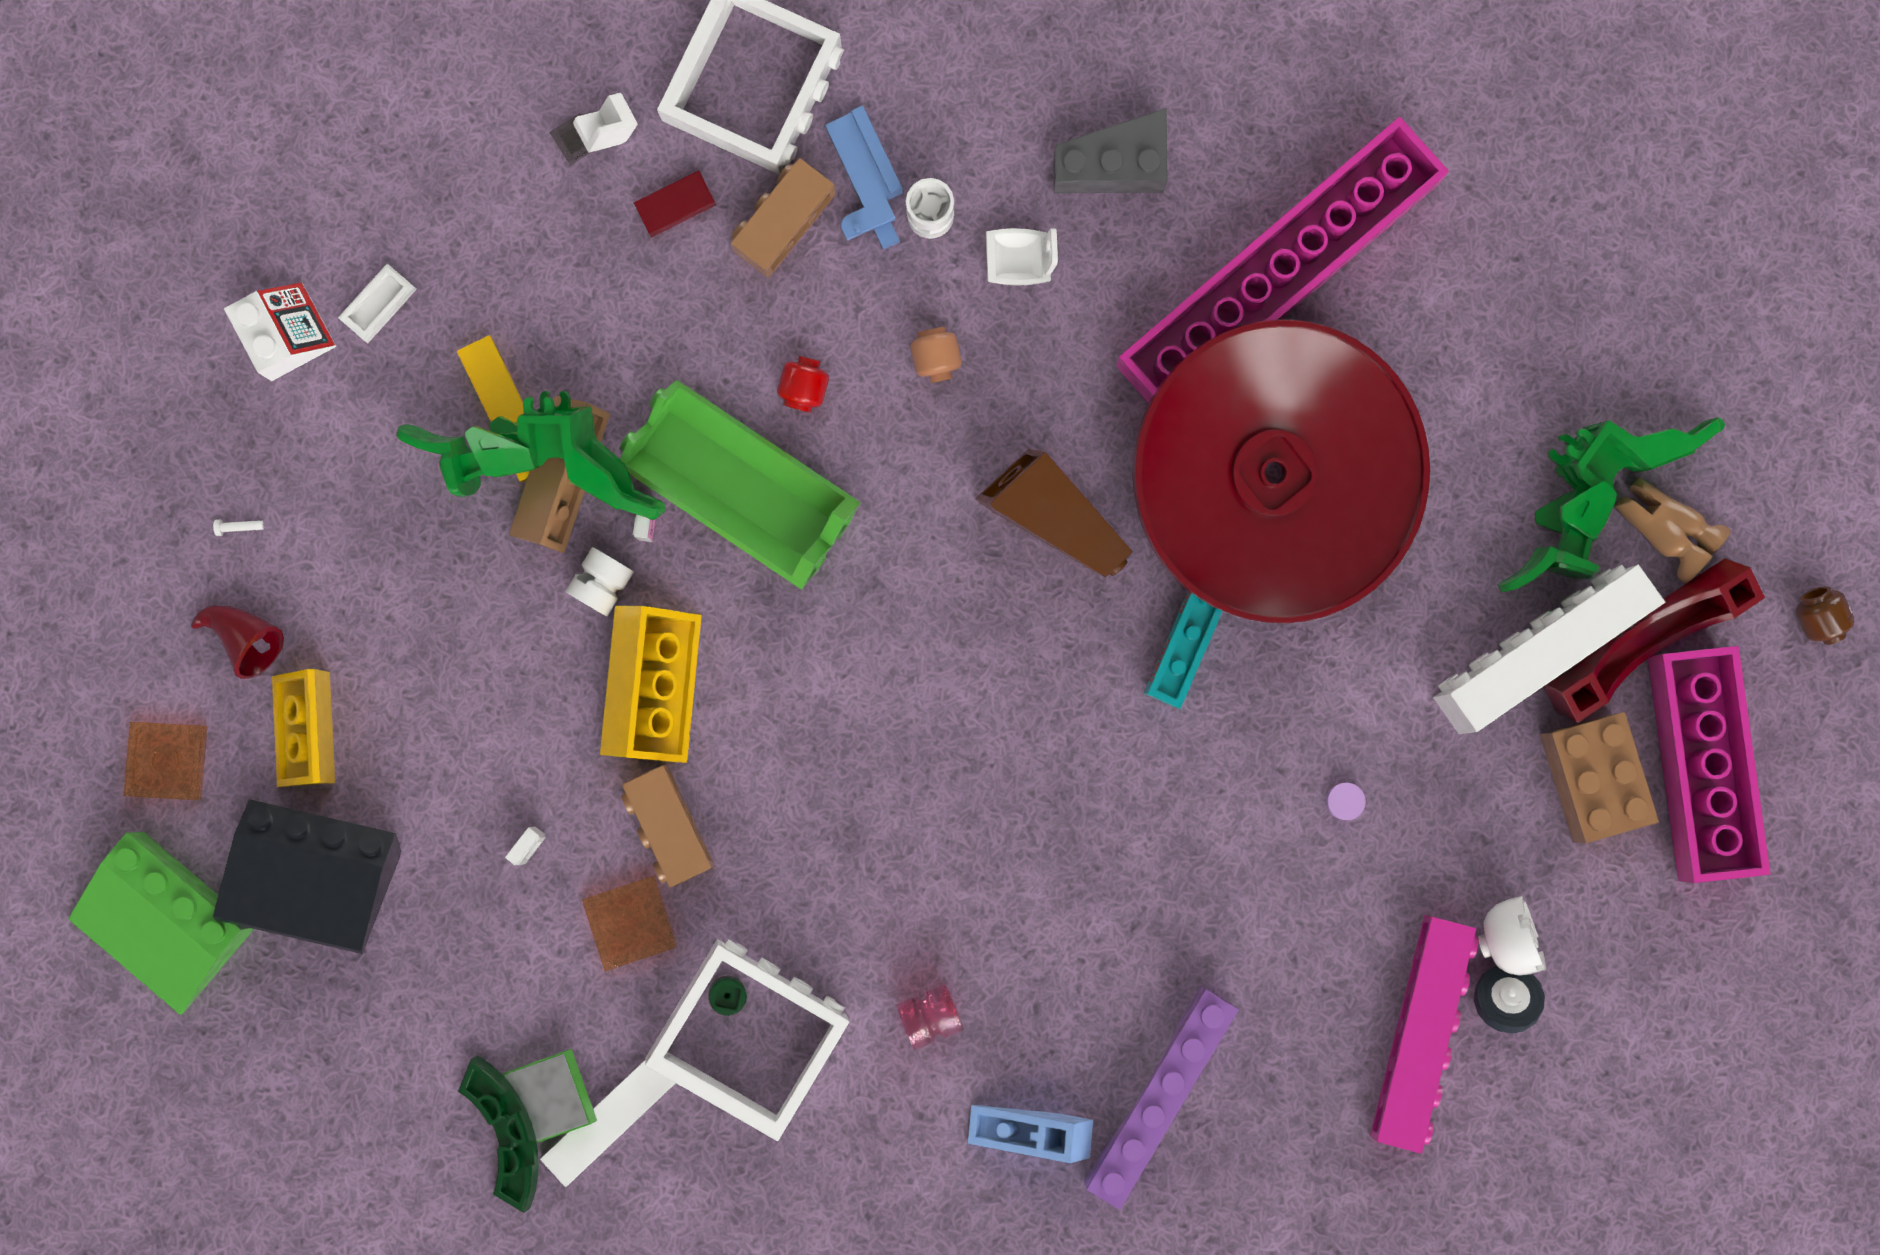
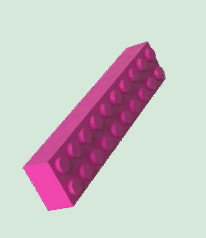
[1116,116,1449,404]

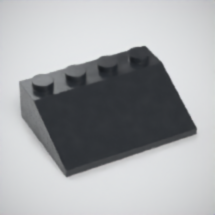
[213,799,401,954]

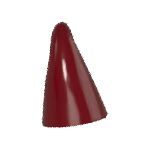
[191,605,284,679]

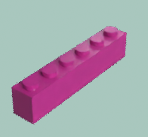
[1370,915,1479,1154]

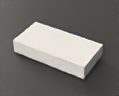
[338,264,417,343]

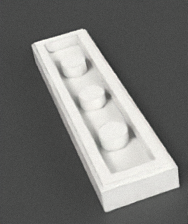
[540,1061,675,1187]

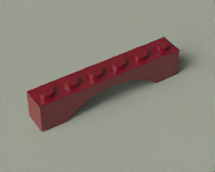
[1543,558,1765,723]

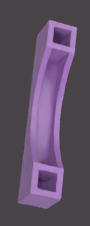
[1084,986,1238,1210]

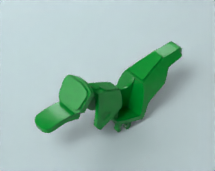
[396,390,666,520]
[1497,417,1725,592]

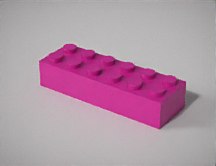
[1648,646,1771,883]

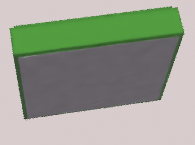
[503,1048,597,1143]

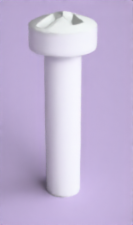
[213,519,264,536]

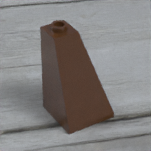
[975,449,1133,577]

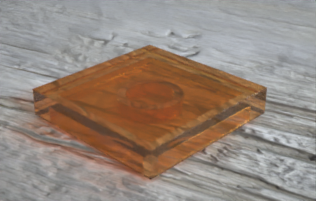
[123,722,208,800]
[582,875,678,972]

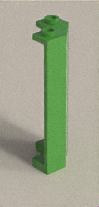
[619,380,861,590]

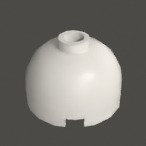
[1478,896,1546,975]

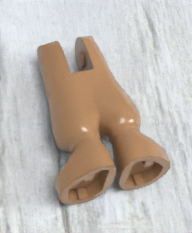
[1614,477,1732,584]

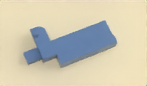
[825,106,903,250]

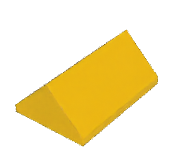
[272,669,335,787]

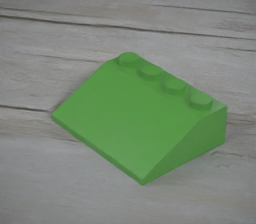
[68,832,254,1015]

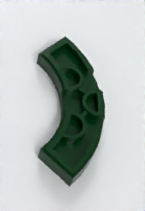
[458,1056,539,1213]

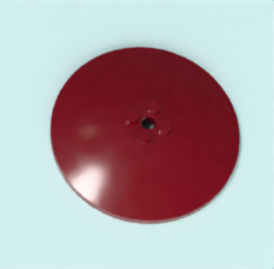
[1132,320,1430,623]

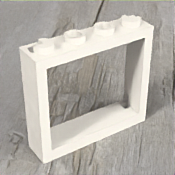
[657,0,844,174]
[645,939,850,1141]

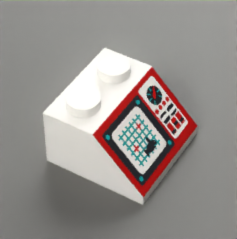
[224,282,336,381]

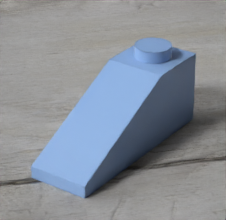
[968,1105,1093,1163]

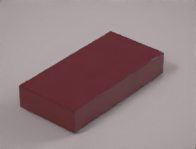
[633,170,716,238]

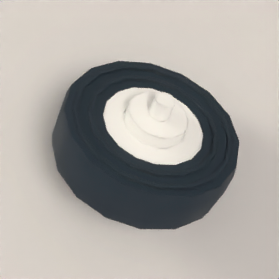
[1474,966,1545,1034]

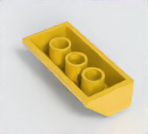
[600,606,702,763]

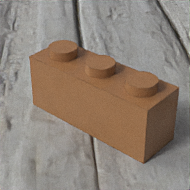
[731,157,836,279]
[621,765,715,888]

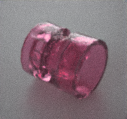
[896,984,964,1050]

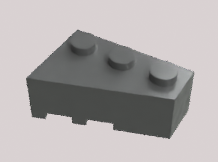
[1054,108,1168,193]

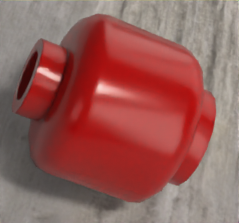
[777,355,829,413]

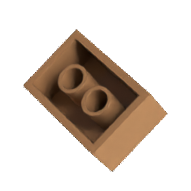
[1540,712,1659,843]

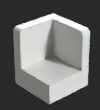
[573,93,638,153]

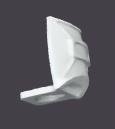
[986,228,1058,285]

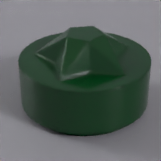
[708,976,747,1016]

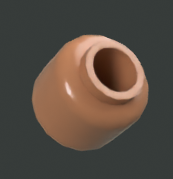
[910,327,962,383]

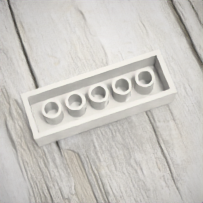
[1433,564,1665,734]

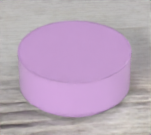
[1326,783,1366,820]

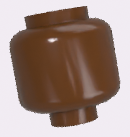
[1796,586,1854,645]

